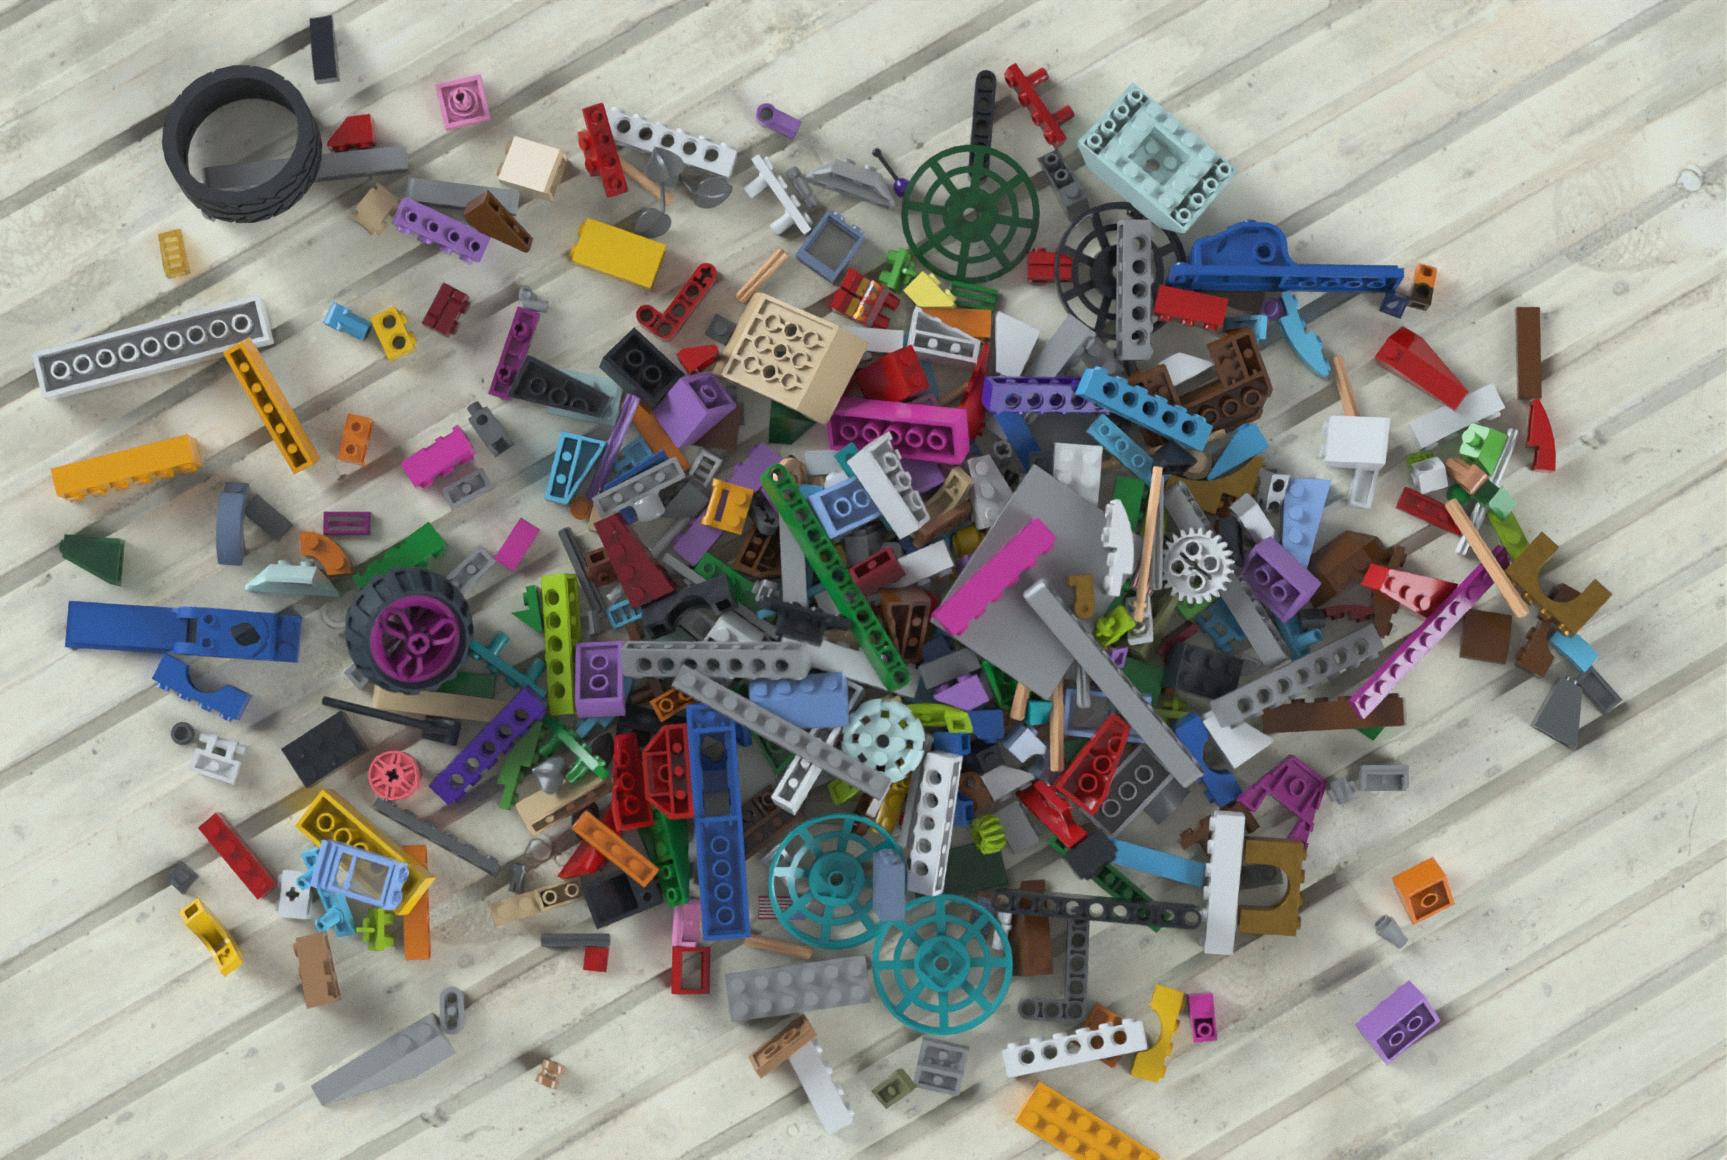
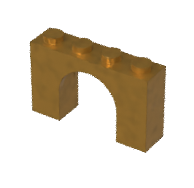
[1504,532,1613,639]
[1237,836,1307,936]

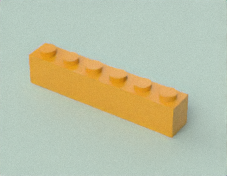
[222,336,320,474]

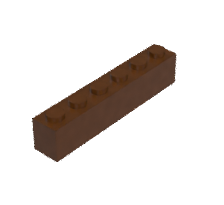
[1262,693,1407,734]

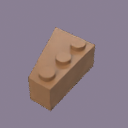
[293,931,342,1009]

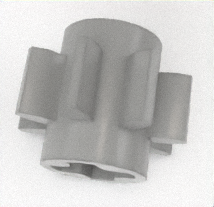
[752,578,782,602]
[1327,777,1358,805]

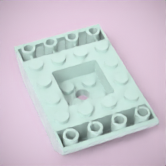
[1077,82,1238,233]

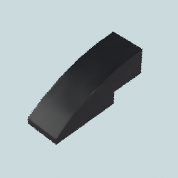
[310,15,340,85]

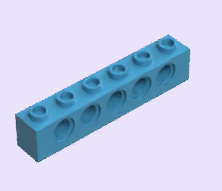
[1075,366,1213,452]

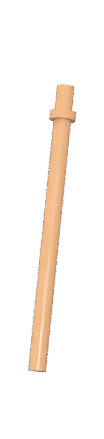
[1133,466,1163,622]

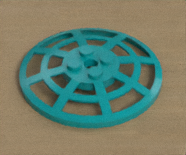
[768,812,907,950]
[872,893,1013,1036]

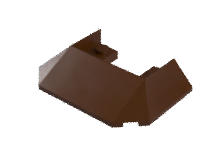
[1126,327,1273,448]

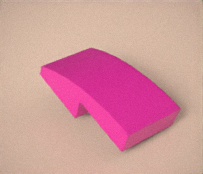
[494,517,540,572]

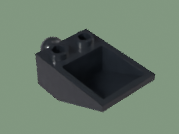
[580,869,669,929]

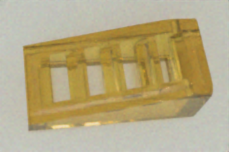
[158,229,191,279]

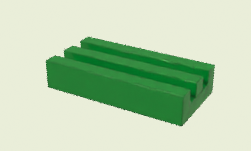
[950,280,998,314]

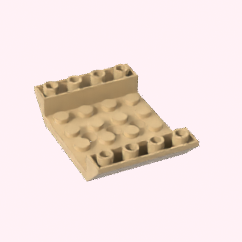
[712,292,869,426]

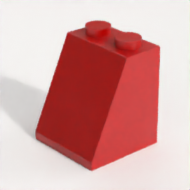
[854,344,931,403]

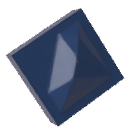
[1379,289,1410,319]

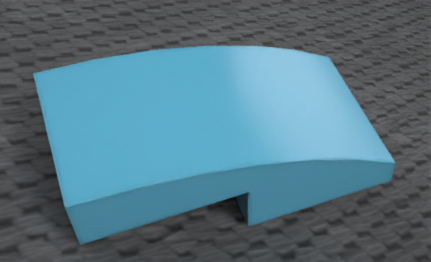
[1547,629,1599,673]

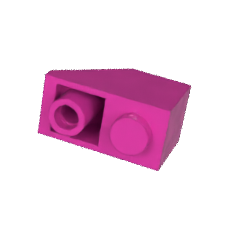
[1187,992,1218,1043]

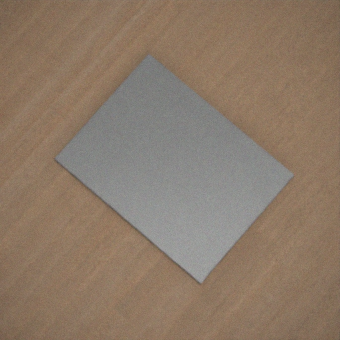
[929,464,1144,700]

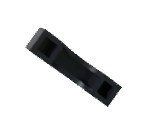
[641,573,739,640]

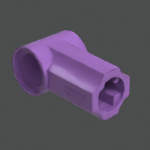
[756,103,802,140]

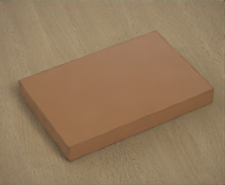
[749,1014,817,1079]

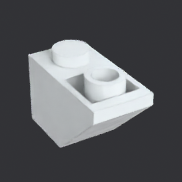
[980,765,1035,803]

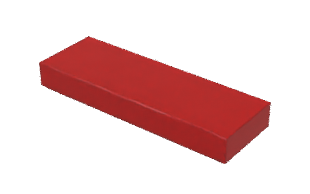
[1395,486,1469,537]

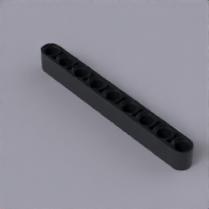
[991,888,1202,930]

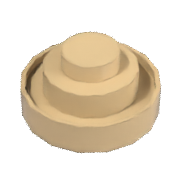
[1182,448,1212,480]

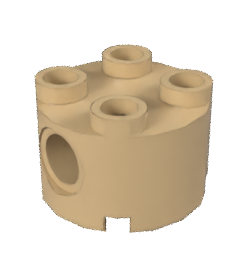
[350,182,400,236]

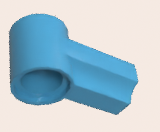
[323,302,373,341]

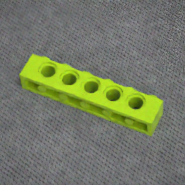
[541,573,582,716]

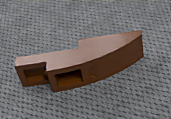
[1370,545,1407,639]

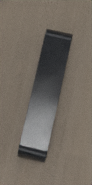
[967,70,996,185]

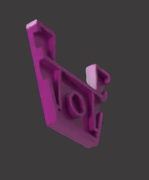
[1236,754,1327,848]

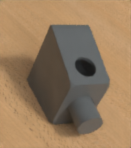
[467,401,514,458]

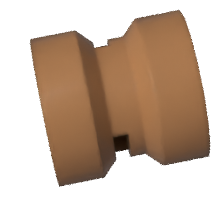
[535,1058,566,1089]

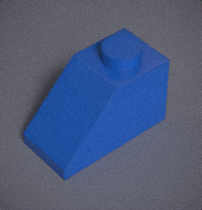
[963,708,1004,743]

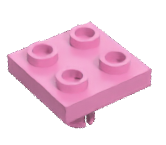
[436,75,491,131]

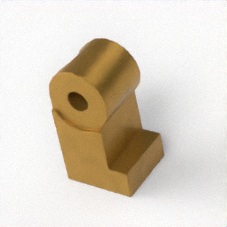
[1065,574,1095,619]

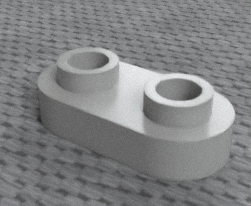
[440,987,465,1035]

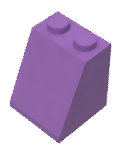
[652,370,737,448]
[899,458,945,497]

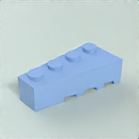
[1280,478,1331,569]

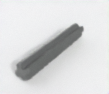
[558,527,606,613]

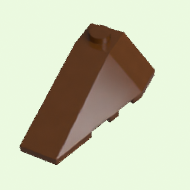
[1003,879,1053,976]

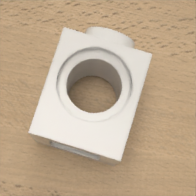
[1410,456,1448,494]

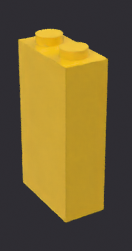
[570,217,667,292]

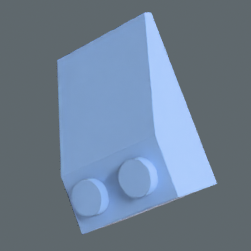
[805,475,883,540]

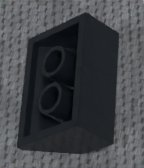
[612,703,687,762]

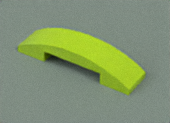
[882,703,973,733]

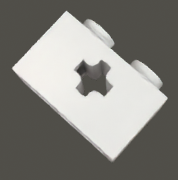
[275,869,313,919]

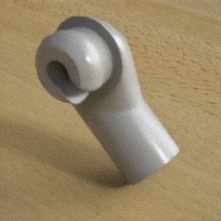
[518,286,549,313]

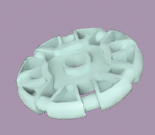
[841,699,925,783]

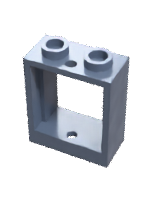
[795,210,865,285]

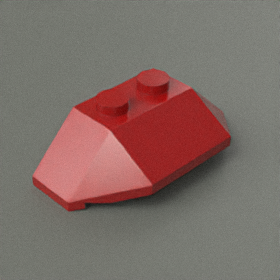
[642,723,694,820]
[557,801,623,879]

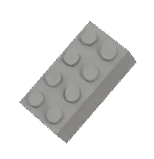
[1076,743,1174,838]

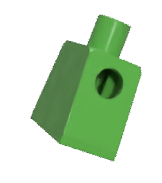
[1459,423,1508,476]

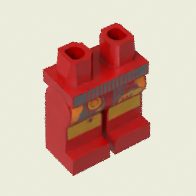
[829,267,900,329]

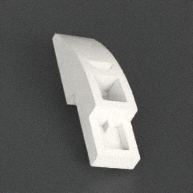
[1101,499,1134,597]

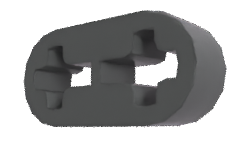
[748,497,780,536]

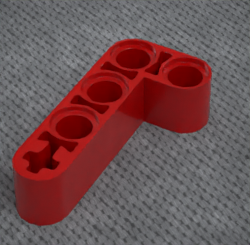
[636,263,718,342]

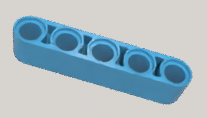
[1108,837,1206,888]

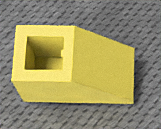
[903,271,958,309]

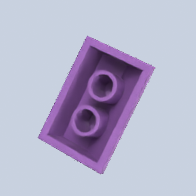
[1239,536,1321,623]
[1355,980,1441,1065]

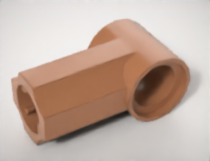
[1444,456,1488,495]

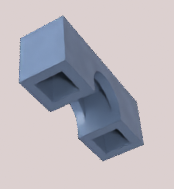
[999,721,1067,786]

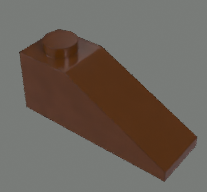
[463,190,533,253]

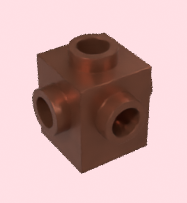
[584,547,619,588]

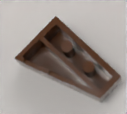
[878,587,931,663]

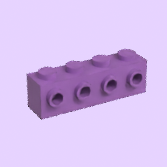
[391,198,491,264]

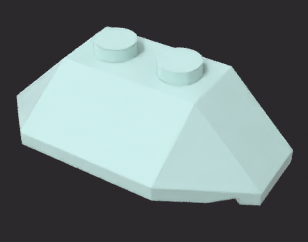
[245,560,342,598]

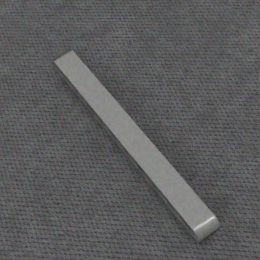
[1023,578,1205,788]

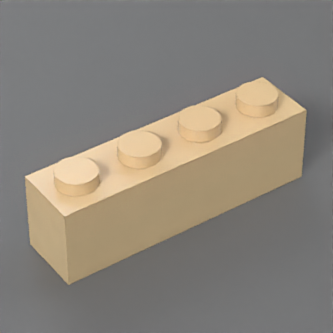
[515,770,613,837]

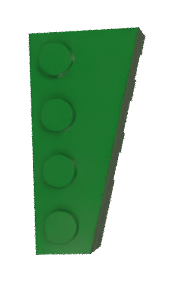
[351,522,448,589]

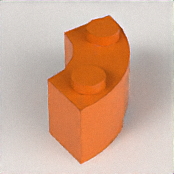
[300,531,355,577]

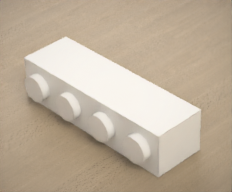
[1406,383,1505,452]
[788,1039,855,1135]

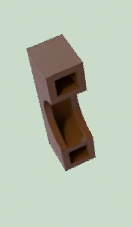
[1514,583,1581,679]

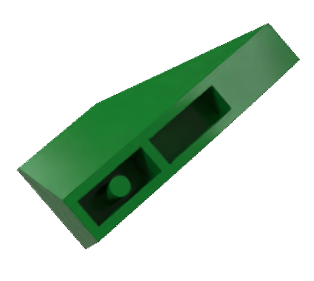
[637,803,690,908]

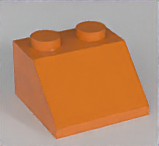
[1392,857,1455,925]

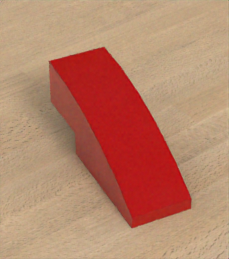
[1525,399,1556,474]

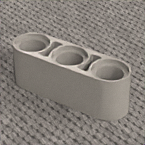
[1228,493,1281,548]

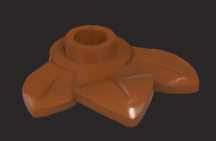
[958,771,990,813]

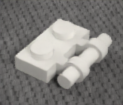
[189,732,247,784]

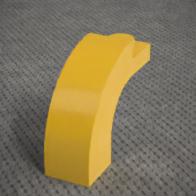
[179,897,244,977]

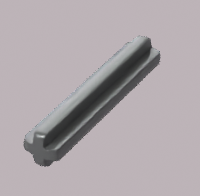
[541,933,611,947]

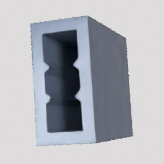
[873,849,905,921]

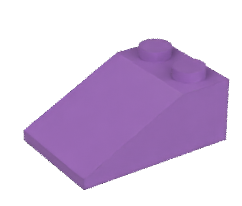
[575,641,625,718]

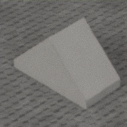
[1143,777,1191,825]

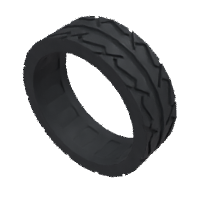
[162,65,323,223]

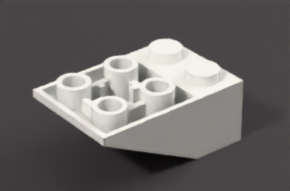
[690,611,765,688]

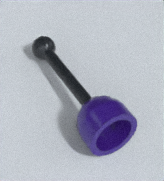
[872,148,910,198]

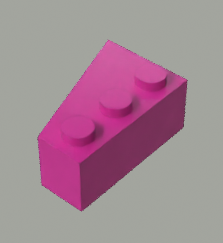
[401,424,477,490]

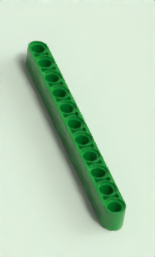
[761,463,911,692]

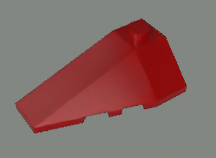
[1375,326,1468,411]
[958,342,990,441]
[1052,712,1131,816]

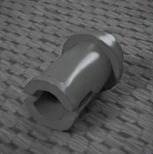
[508,863,529,894]

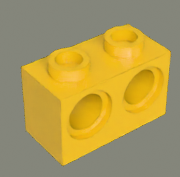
[369,306,418,362]

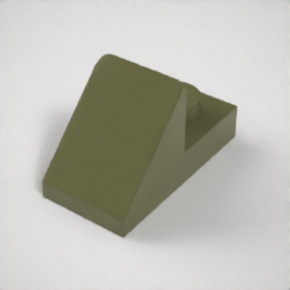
[872,1068,917,1109]

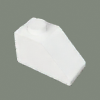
[1157,352,1212,388]

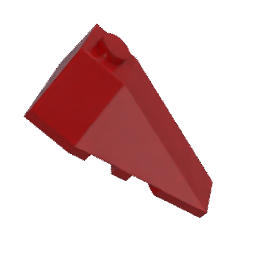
[611,732,655,832]

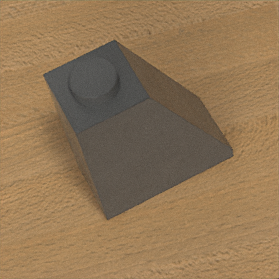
[918,647,984,689]
[1530,676,1582,749]

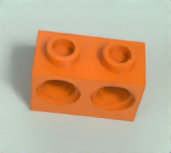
[337,413,375,466]

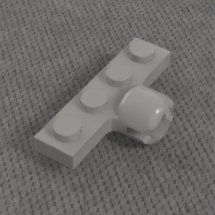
[592,456,686,523]

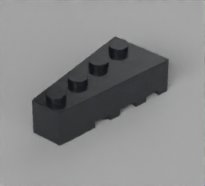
[507,355,614,418]

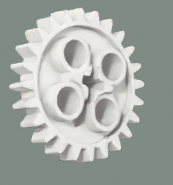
[1162,528,1235,604]

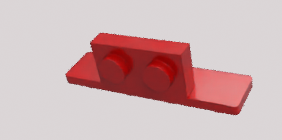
[578,103,628,198]
[1016,780,1088,850]

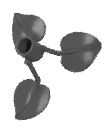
[634,147,733,239]
[532,732,614,840]

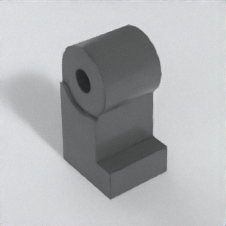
[1255,467,1290,513]

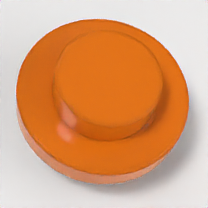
[570,497,593,520]

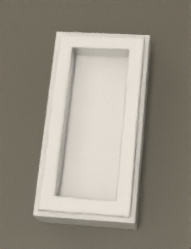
[1347,469,1379,511]

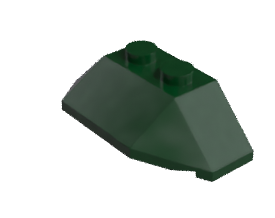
[768,351,816,445]

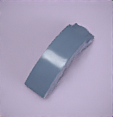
[216,482,250,566]

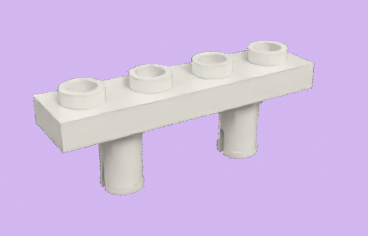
[743,154,814,236]

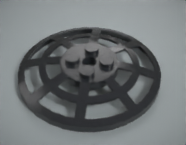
[1053,201,1187,341]

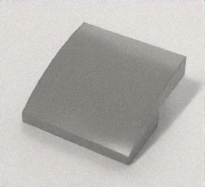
[913,1037,969,1097]

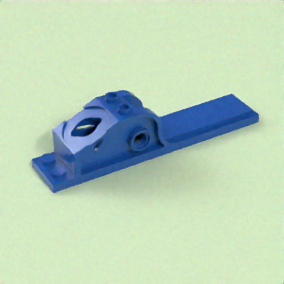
[1165,219,1404,293]
[65,601,302,663]
[686,704,751,941]

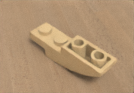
[488,876,585,927]

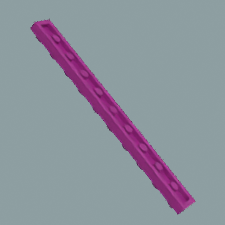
[1348,545,1512,719]

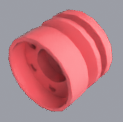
[368,751,423,800]

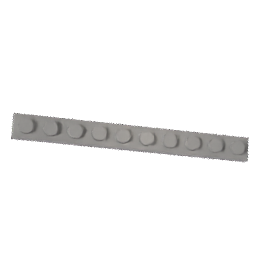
[672,664,892,801]

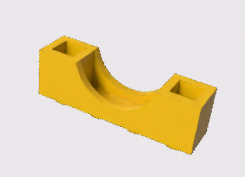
[1129,983,1187,1083]

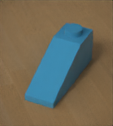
[1204,422,1269,481]

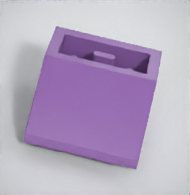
[931,673,989,711]

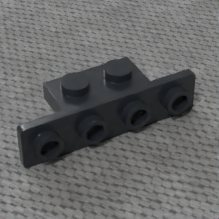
[757,595,852,647]

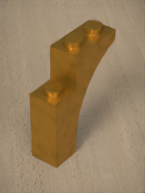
[1164,455,1266,516]

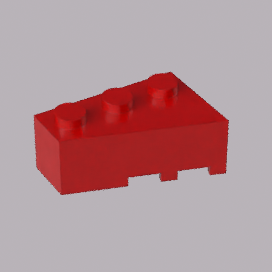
[1154,285,1228,334]

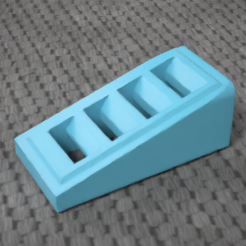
[605,599,651,630]

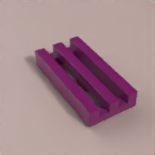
[323,512,371,535]

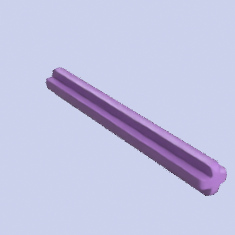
[586,394,640,502]

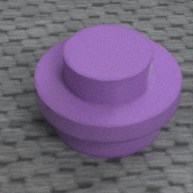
[1261,298,1284,321]

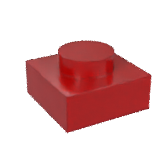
[583,946,609,972]

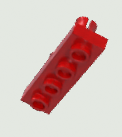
[1004,62,1075,150]

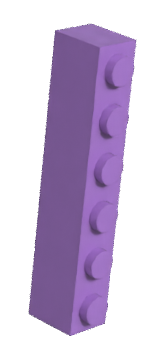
[673,442,783,568]

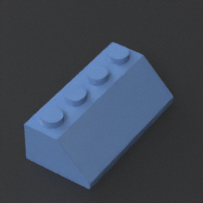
[749,672,849,729]

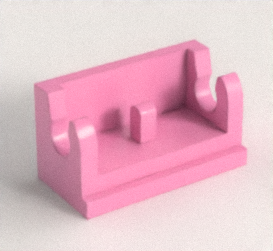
[672,899,701,947]

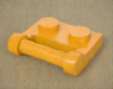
[701,479,754,536]

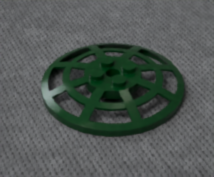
[901,144,1040,284]

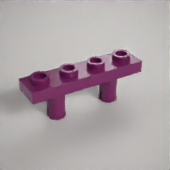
[488,306,540,402]

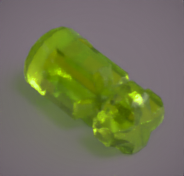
[1406,450,1434,468]

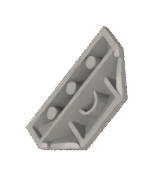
[806,158,895,211]

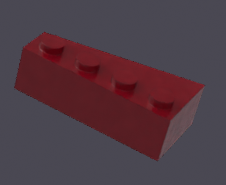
[593,512,679,609]

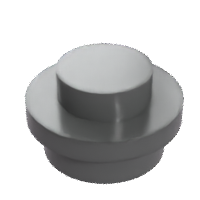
[171,722,195,745]

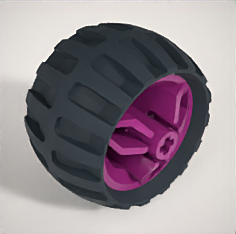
[345,566,474,695]

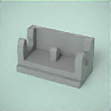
[1359,765,1409,791]

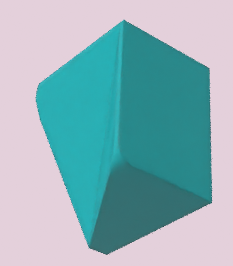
[1024,699,1053,725]

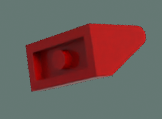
[676,344,720,375]
[671,946,711,994]

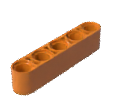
[401,844,431,961]

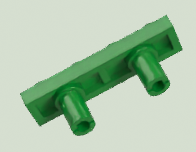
[694,551,778,624]
[537,713,610,785]

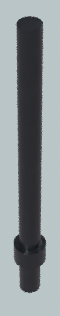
[322,696,452,736]

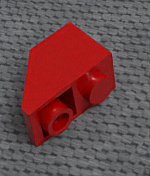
[327,114,377,153]

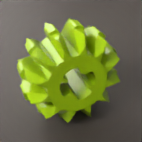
[970,814,1006,854]

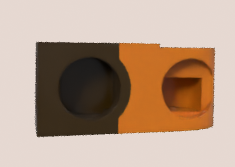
[1406,263,1437,311]

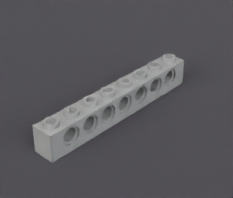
[1209,623,1385,729]
[620,641,811,680]

